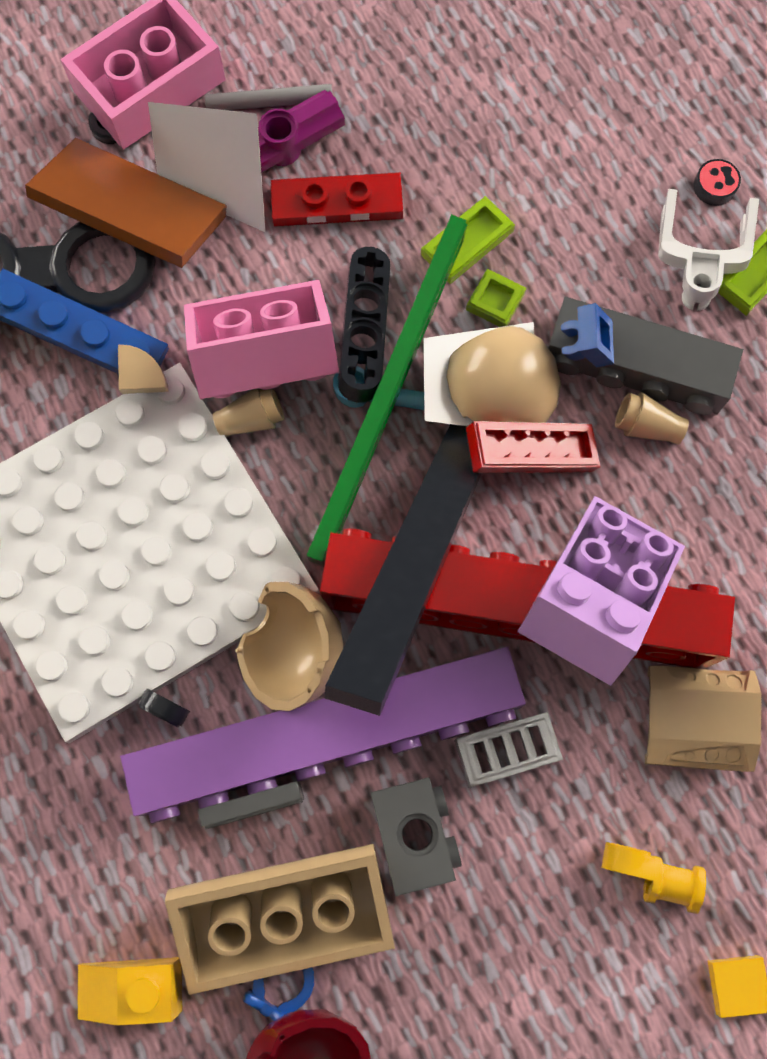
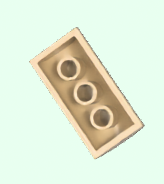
[165,844,395,995]

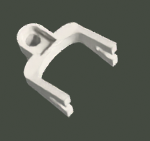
[658,189,759,311]

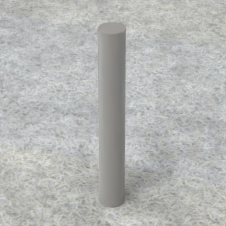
[205,84,332,110]

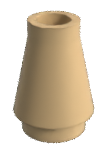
[212,388,284,437]
[615,392,689,445]

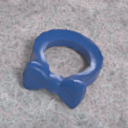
[243,967,315,1021]

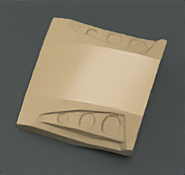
[645,666,761,772]

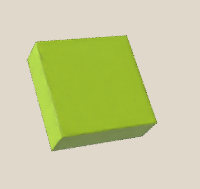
[466,269,527,327]

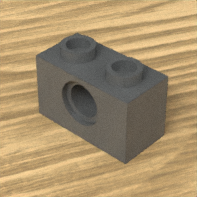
[370,777,462,897]

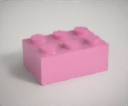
[60,0,226,150]
[184,280,339,399]

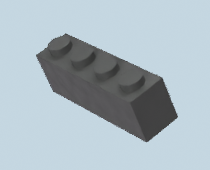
[548,296,744,415]

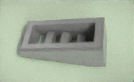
[454,712,563,788]

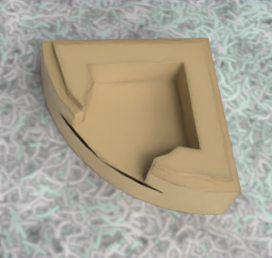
[118,345,169,394]

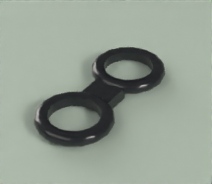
[0,222,156,313]

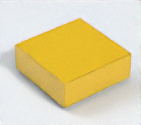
[707,955,767,1018]

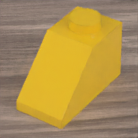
[78,957,182,1026]

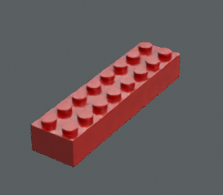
[320,528,735,669]

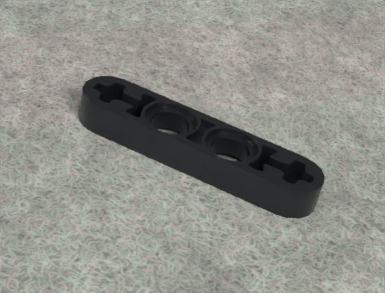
[338,247,390,403]

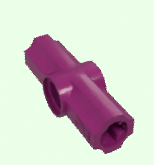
[258,89,345,173]

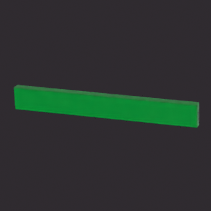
[306,214,467,567]

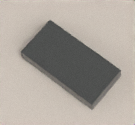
[198,781,305,829]

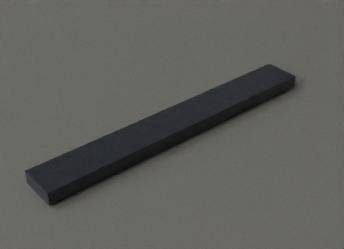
[324,424,482,716]

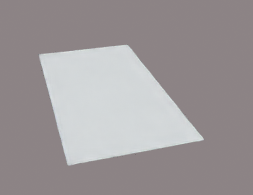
[148,102,266,232]

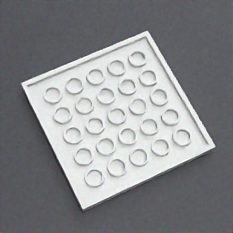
[0,363,320,743]

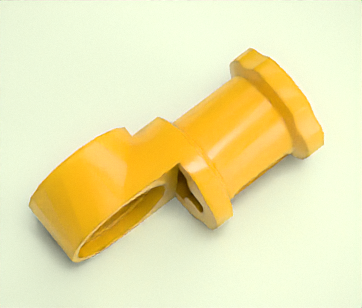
[601,842,706,914]

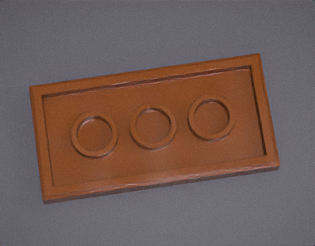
[25,137,227,268]

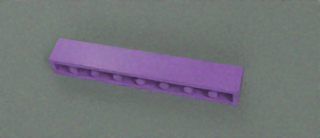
[120,646,526,823]

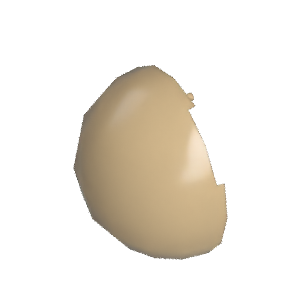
[446,326,561,423]
[235,582,343,711]

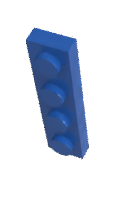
[0,268,169,374]

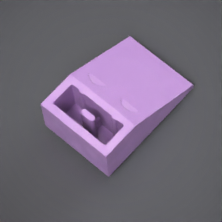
[518,496,685,686]

